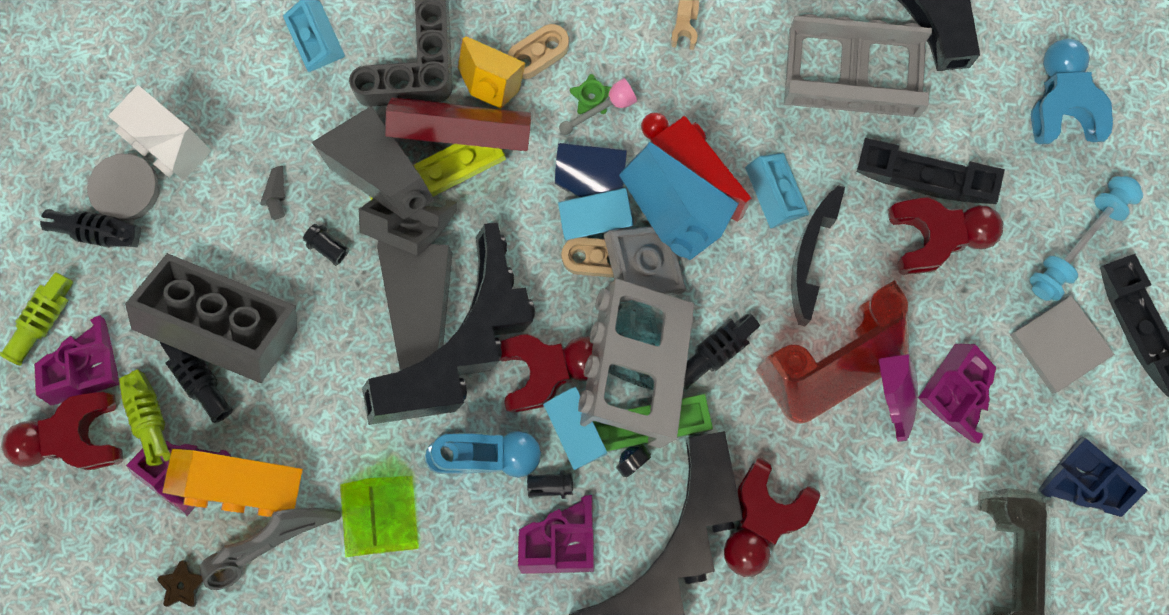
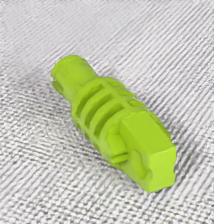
[0,272,74,366]
[119,369,171,466]

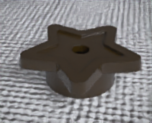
[157,560,203,607]

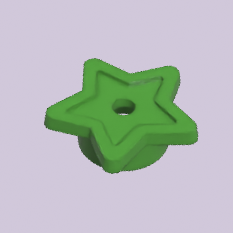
[570,74,611,115]

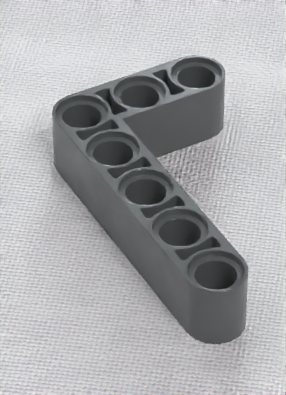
[349,0,453,107]

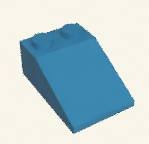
[619,142,739,260]

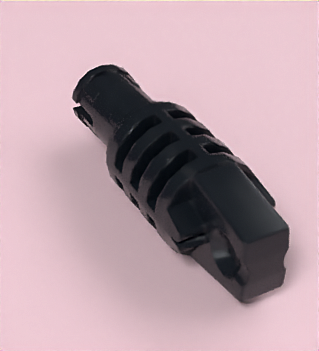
[40,209,141,248]
[684,314,760,390]
[160,342,233,423]

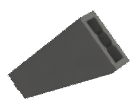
[312,106,434,219]
[377,240,453,370]

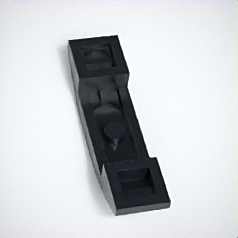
[856,138,1005,204]
[791,185,845,327]
[1100,254,1169,397]

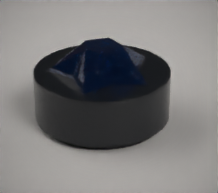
[615,444,651,478]

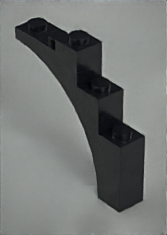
[897,0,980,71]
[362,223,535,425]
[569,431,743,615]

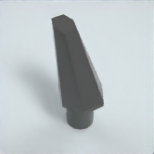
[260,165,285,220]

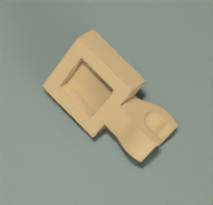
[671,0,700,50]

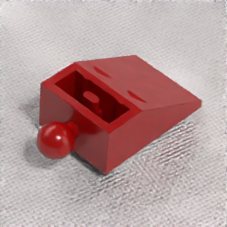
[641,112,752,222]

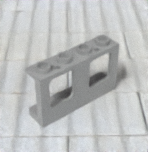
[784,14,932,117]
[578,278,694,448]

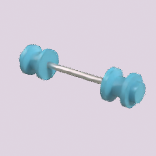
[1030,176,1143,301]

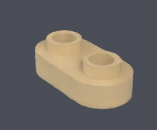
[507,24,569,79]
[561,237,614,278]

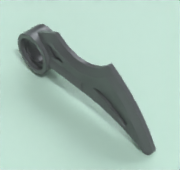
[200,508,341,590]

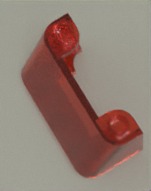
[756,280,909,424]

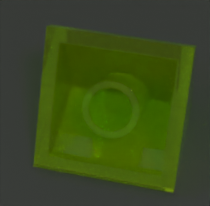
[340,476,419,558]

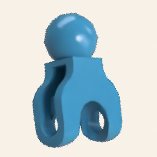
[1031,38,1113,144]
[425,431,541,478]

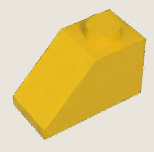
[457,36,525,109]

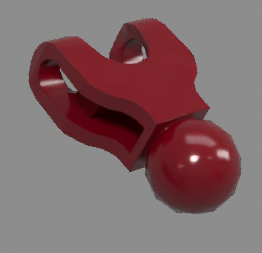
[887,197,1004,275]
[499,334,593,413]
[1,392,124,471]
[724,457,820,577]

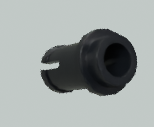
[303,224,350,266]
[527,470,573,499]

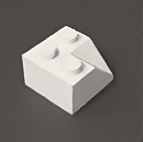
[108,85,211,181]

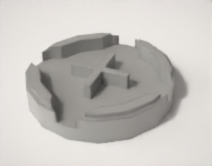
[87,154,159,221]

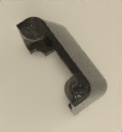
[978,488,1056,615]

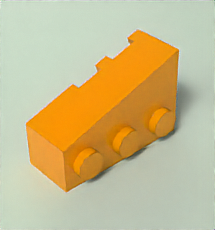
[162,449,303,517]

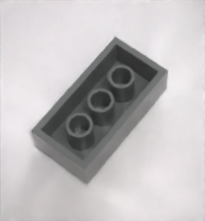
[125,253,297,383]

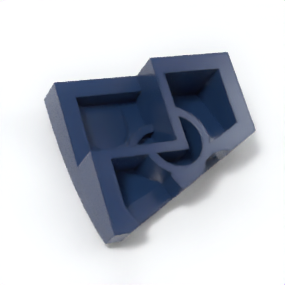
[555,143,627,197]
[1039,436,1148,517]

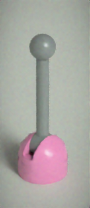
[559,78,637,135]

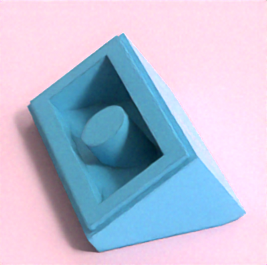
[283,0,345,72]
[745,153,809,228]
[558,187,634,240]
[543,386,607,470]

